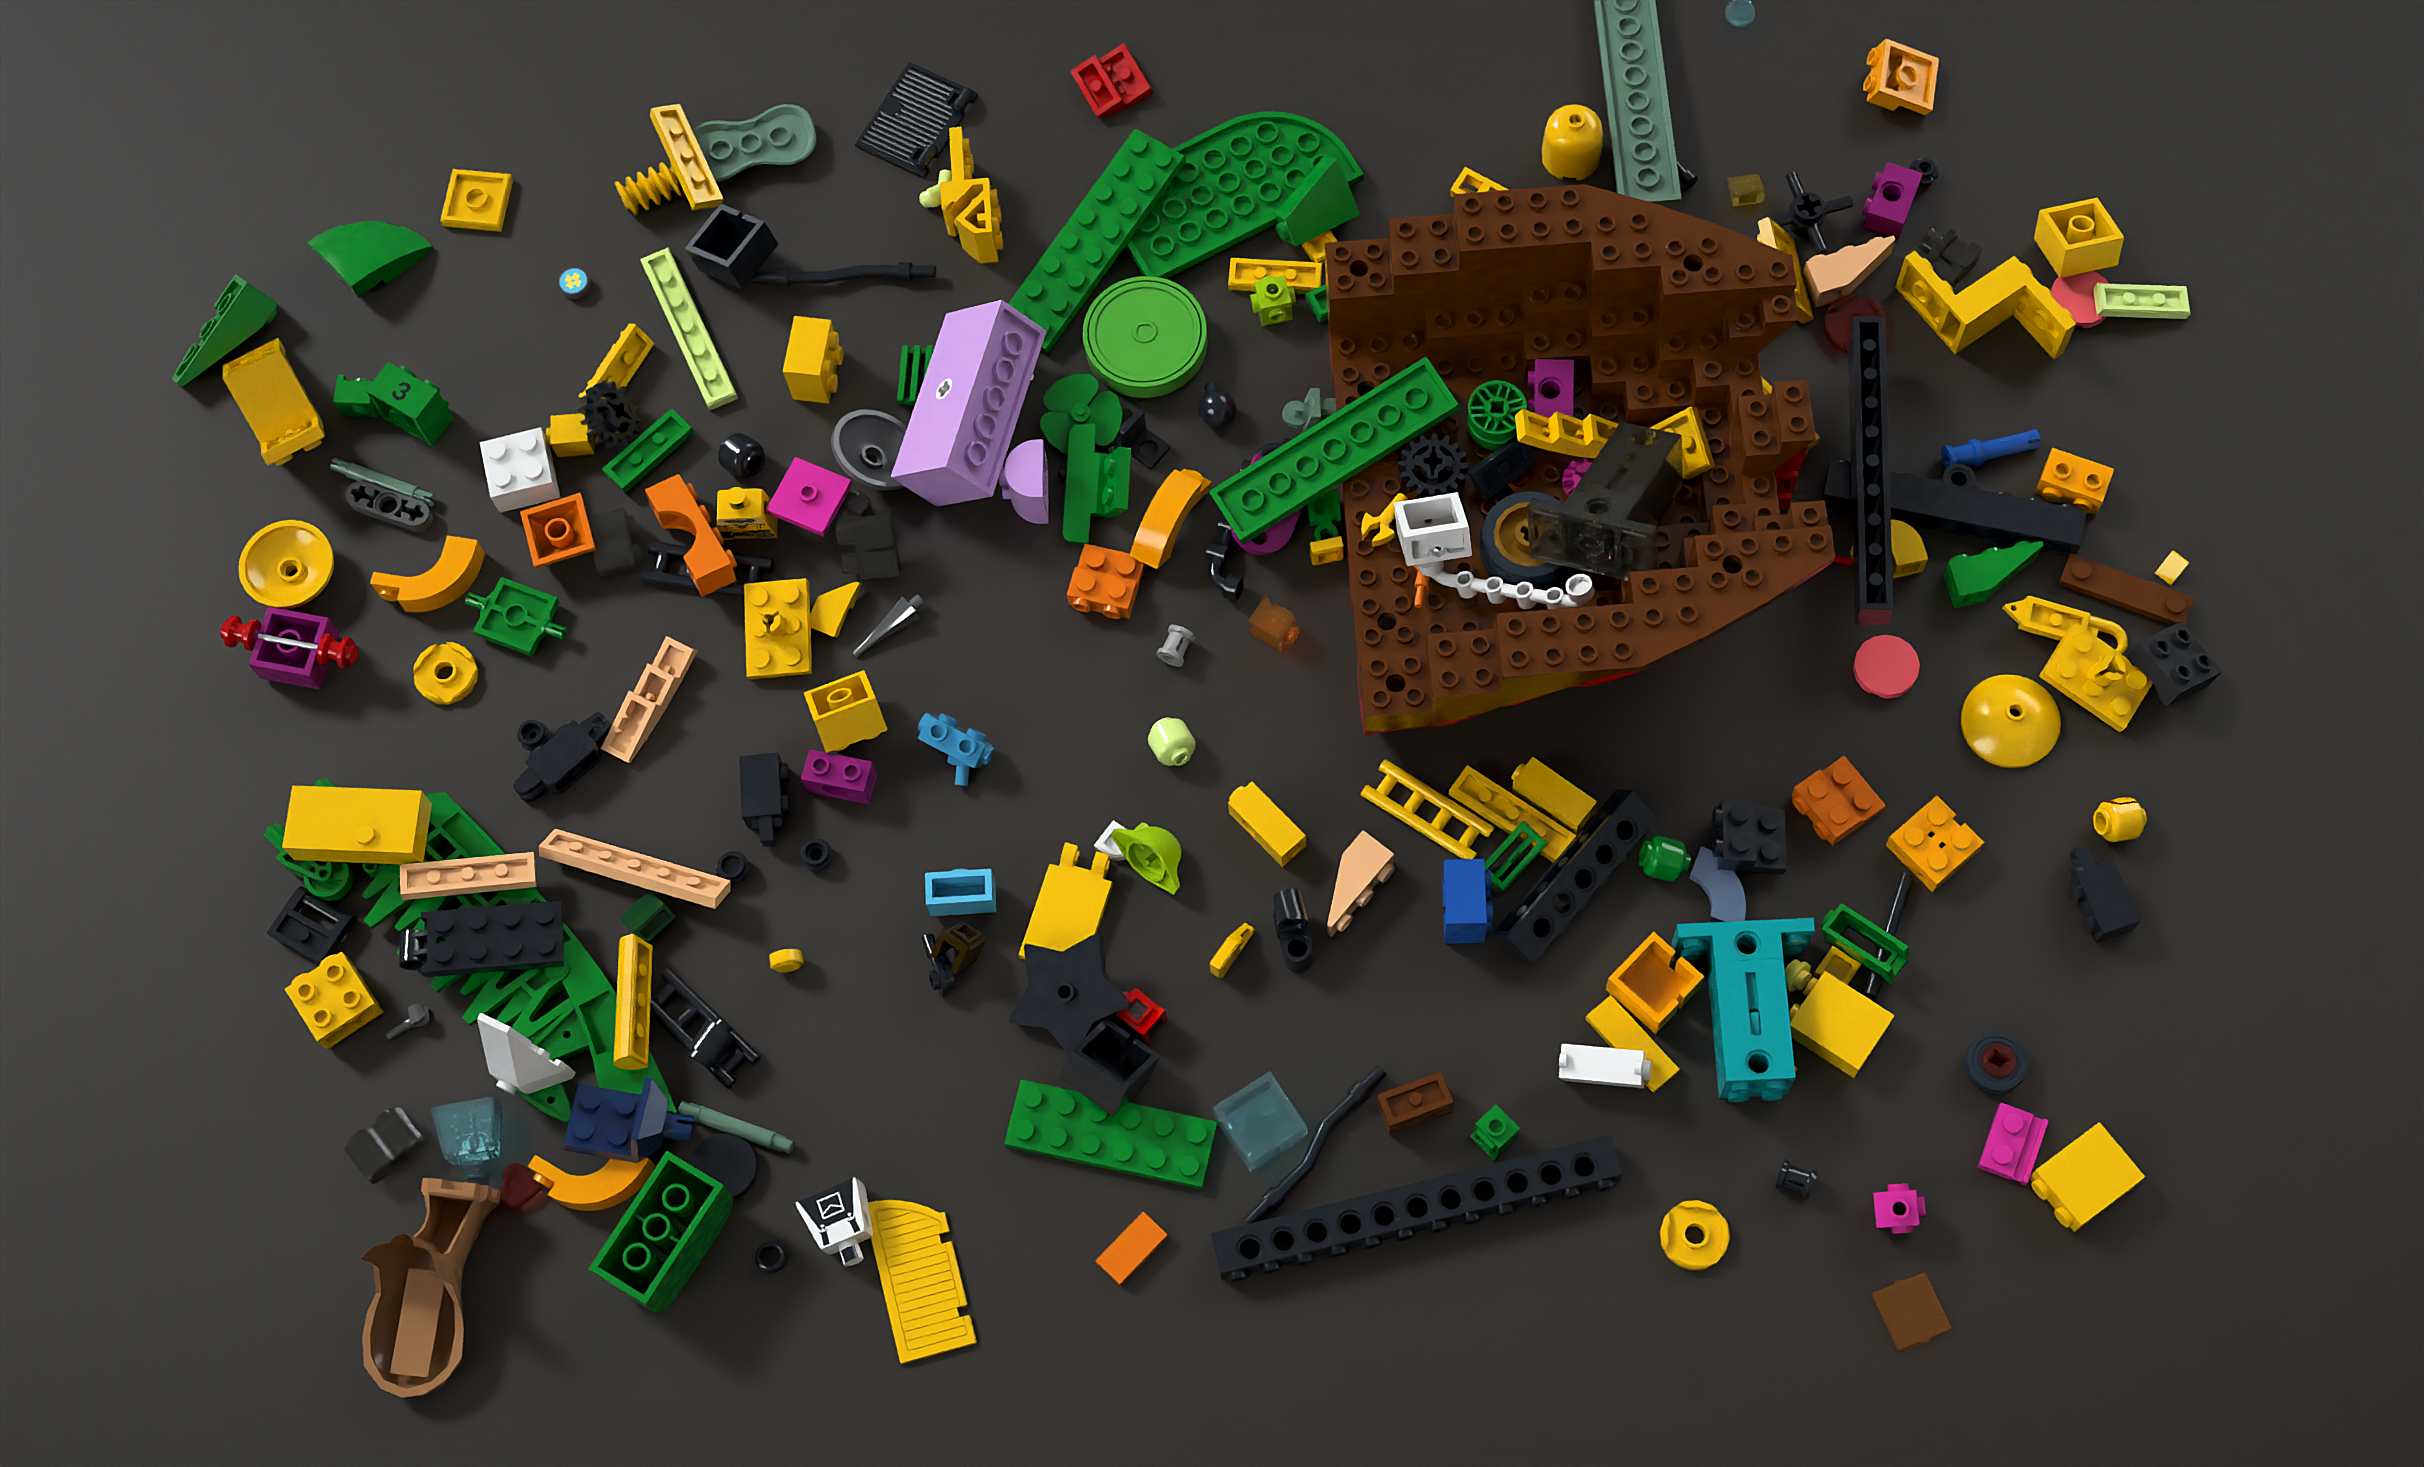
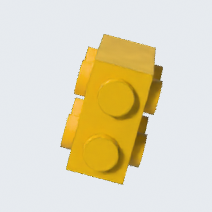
[285,951,383,1049]

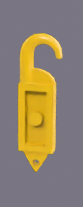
[2002,595,2128,655]

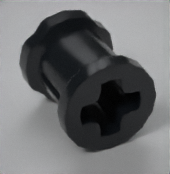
[1775,1159,1818,1200]

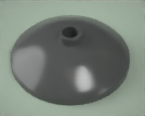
[831,409,907,490]

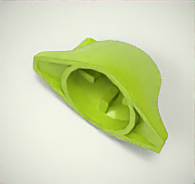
[1111,822,1181,895]

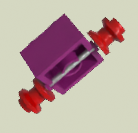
[220,607,358,690]

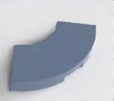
[1689,846,1746,922]

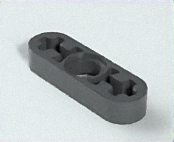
[345,481,433,532]

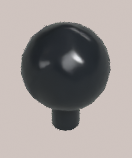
[1199,382,1237,428]

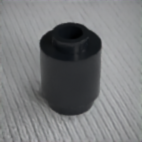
[687,1017,735,1069]

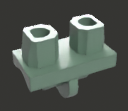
[1282,388,1336,434]

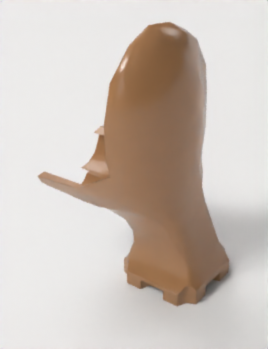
[361,1178,501,1398]

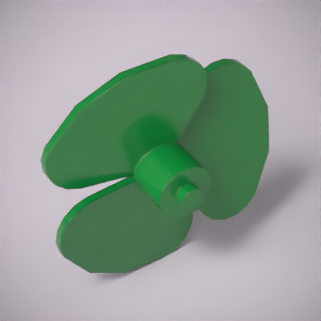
[1040,374,1122,455]

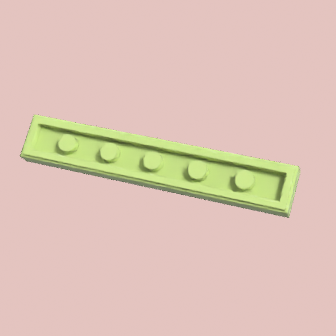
[640,248,738,411]

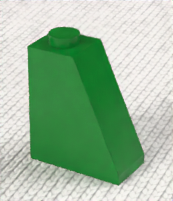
[1275,154,1360,247]

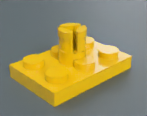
[1757,217,1813,324]
[744,578,812,679]
[2039,622,2153,732]

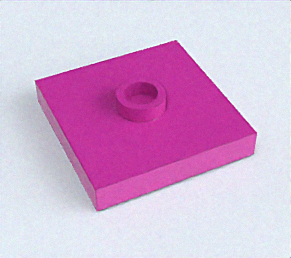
[766,457,853,537]

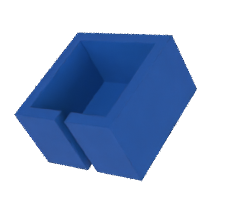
[1442,859,1493,944]

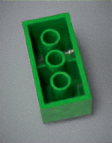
[589,1151,734,1314]

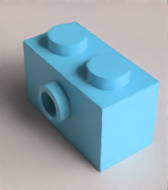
[925,869,996,916]

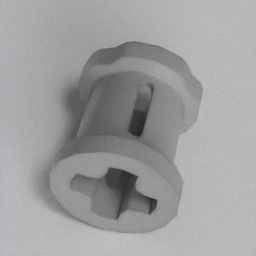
[1156,624,1195,667]

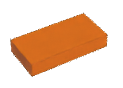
[1095,1212,1168,1286]

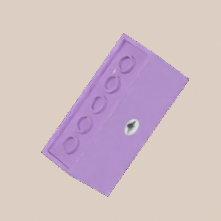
[891,300,1047,506]

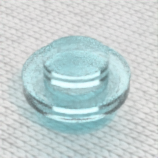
[1725,0,1755,27]

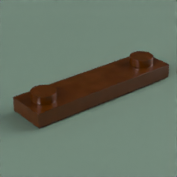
[2058,553,2195,626]

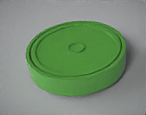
[1083,276,1208,398]

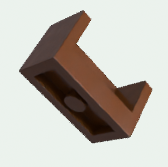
[1377,1071,1454,1136]

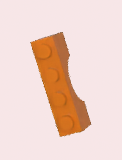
[645,474,737,597]

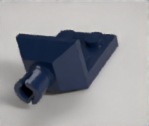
[563,1077,695,1163]

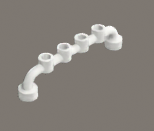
[1417,548,1595,610]

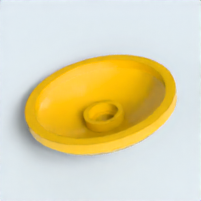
[239,520,334,609]
[1961,674,2061,768]

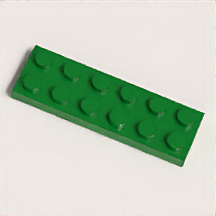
[1004,1079,1218,1190]

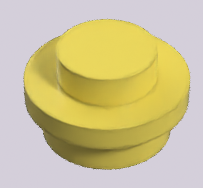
[1785,959,1812,992]

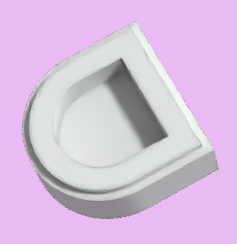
[1094,820,1126,861]

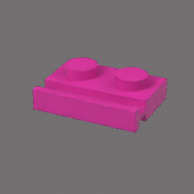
[1977,1102,2049,1186]

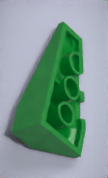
[172,274,278,387]

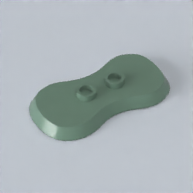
[692,104,816,182]

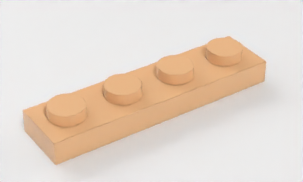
[400,852,537,900]

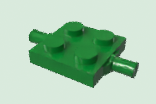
[465,577,568,657]

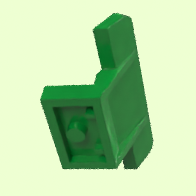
[1063,423,1131,545]

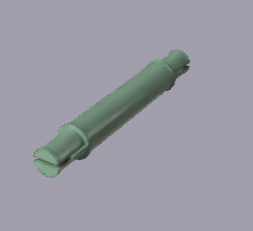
[330,458,436,507]
[678,1101,795,1154]

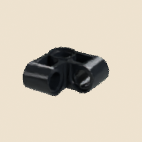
[1273,888,1313,973]

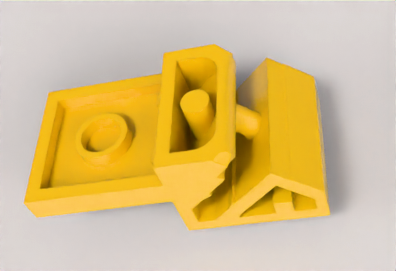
[940,127,1003,264]

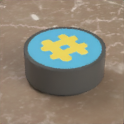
[558,267,591,299]

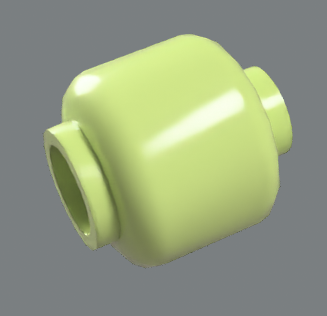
[1148,717,1196,766]

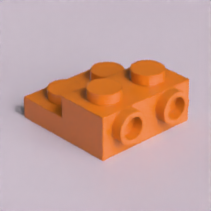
[1067,544,1146,619]
[1791,756,1886,846]

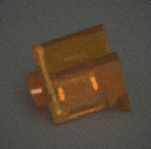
[1248,594,1300,652]

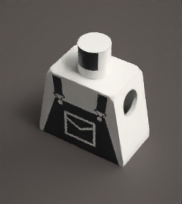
[795,1177,873,1266]

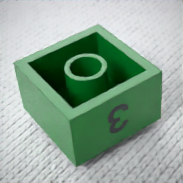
[366,362,454,446]

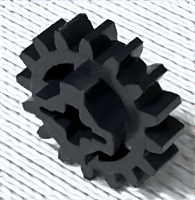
[578,381,642,449]
[1398,433,1468,499]

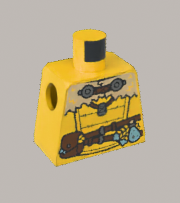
[717,487,778,540]

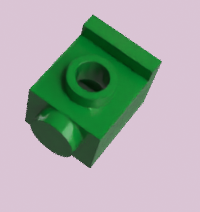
[333,374,379,417]

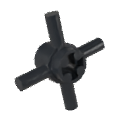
[1770,171,1853,255]

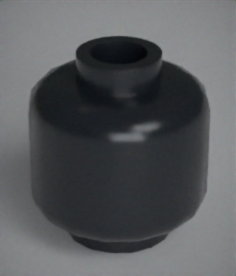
[718,433,765,479]

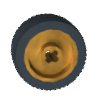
[1480,491,1579,591]

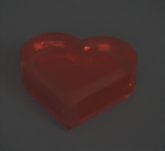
[500,1163,543,1209]

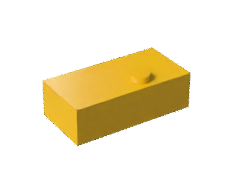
[282,785,432,864]

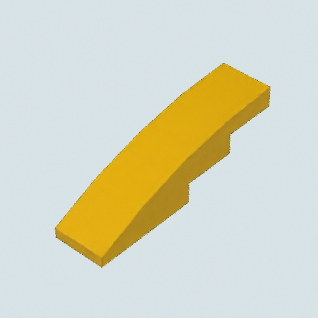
[1515,409,1645,461]

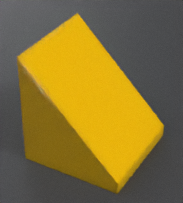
[2155,550,2189,585]

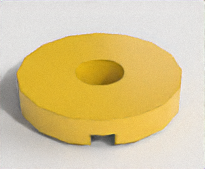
[413,642,478,704]
[1660,1200,1730,1271]

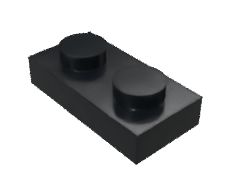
[1467,435,1537,500]

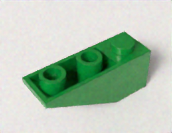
[1943,540,2044,608]

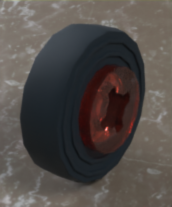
[1965,1033,2027,1094]

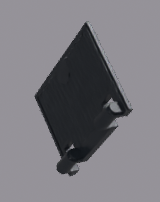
[855,62,978,178]

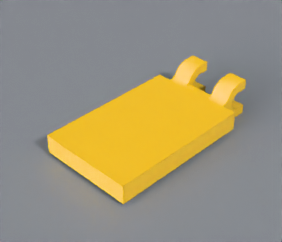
[1019,842,1113,960]

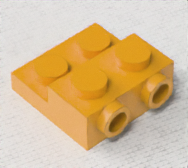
[1863,39,1939,115]

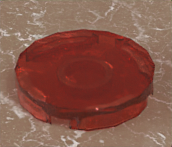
[1824,294,1887,353]

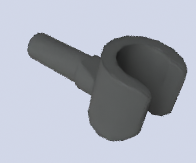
[385,1003,430,1040]

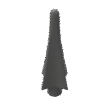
[853,594,925,657]

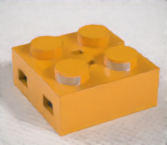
[1886,796,1985,892]

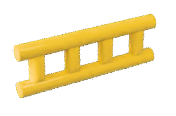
[1361,759,1495,859]

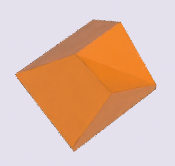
[520,493,596,569]

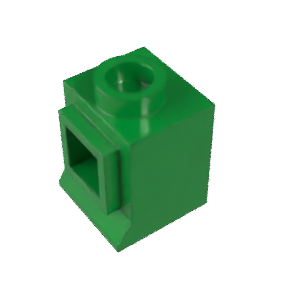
[1470,1104,1520,1161]

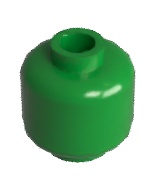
[1638,835,1690,882]

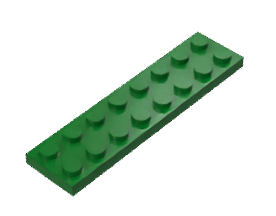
[1008,128,1186,354]
[1209,356,1460,545]

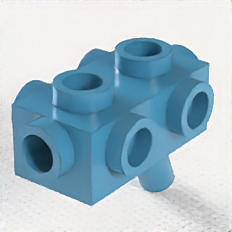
[917,713,995,786]

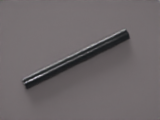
[1864,872,1913,999]

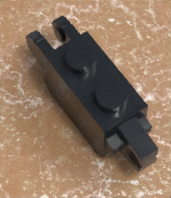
[513,711,612,803]

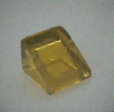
[1727,174,1765,206]

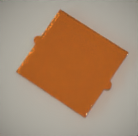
[1872,1272,1951,1351]

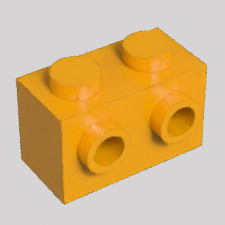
[2035,448,2114,515]

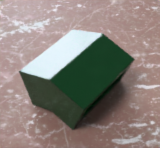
[620,890,676,943]

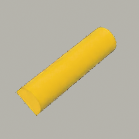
[614,934,653,1070]

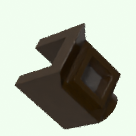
[930,921,987,975]

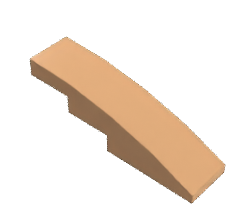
[601,636,697,763]

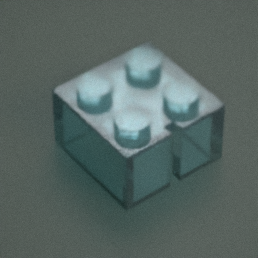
[1213,1071,1308,1173]

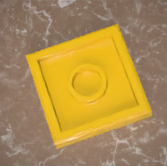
[440,169,513,232]

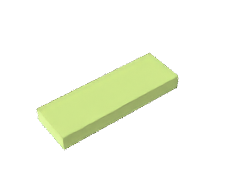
[2093,283,2191,319]

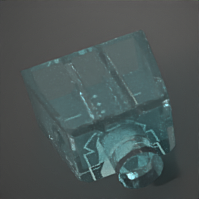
[431,1096,503,1180]

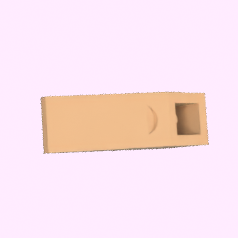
[1803,235,1895,308]
[1327,830,1395,937]

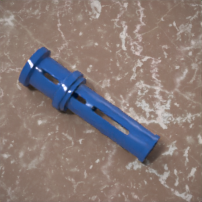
[1941,429,2041,470]

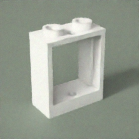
[1394,492,1472,566]

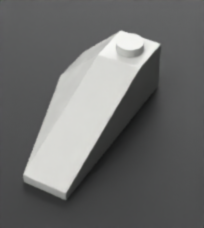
[477,1013,576,1095]

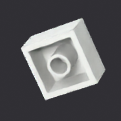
[480,427,561,513]

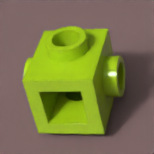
[1250,275,1296,326]

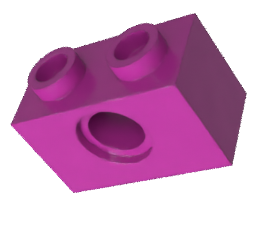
[1862,162,1923,239]
[1527,359,1574,418]
[801,749,877,805]

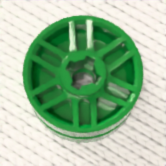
[1467,380,1527,450]

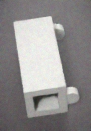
[1559,1044,1652,1088]

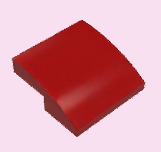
[1070,43,1154,119]

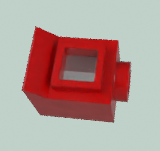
[1115,988,1168,1044]

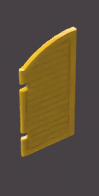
[868,1200,977,1364]

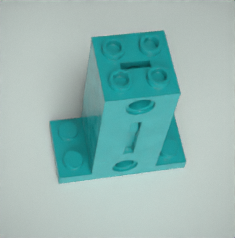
[1671,918,1815,1102]

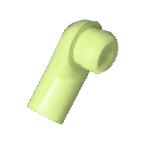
[919,170,952,208]

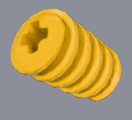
[614,162,684,215]

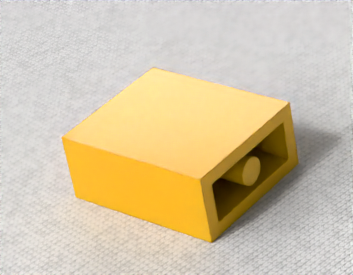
[1789,971,1895,1078]
[2030,1122,2145,1233]

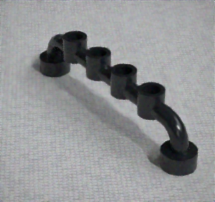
[1206,438,1292,601]

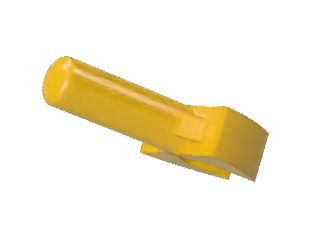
[1361,493,1408,547]

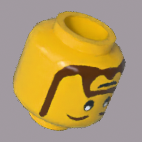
[2093,797,2147,842]

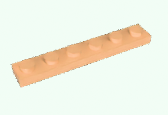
[539,829,730,909]

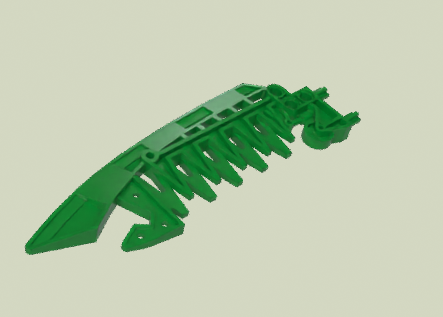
[263,777,683,1142]

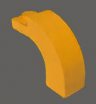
[1129,468,1212,569]
[370,536,485,613]
[528,1155,656,1211]

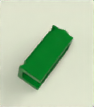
[1821,903,1911,984]

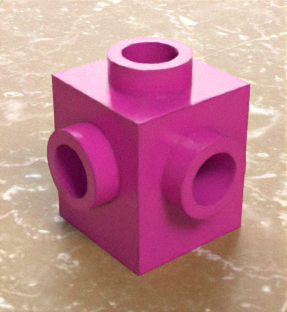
[1873,1183,1926,1234]

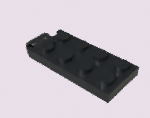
[399,901,564,977]

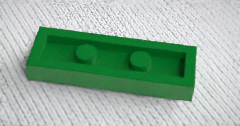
[602,408,694,493]

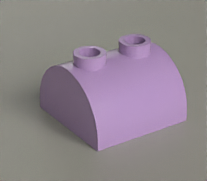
[999,439,1048,524]

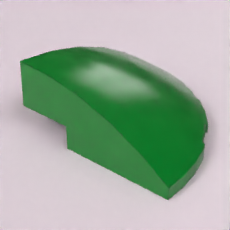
[307,221,434,298]

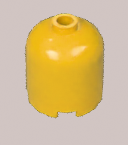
[1541,104,1603,180]

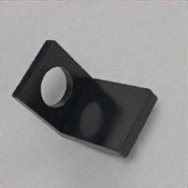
[1119,409,1170,469]

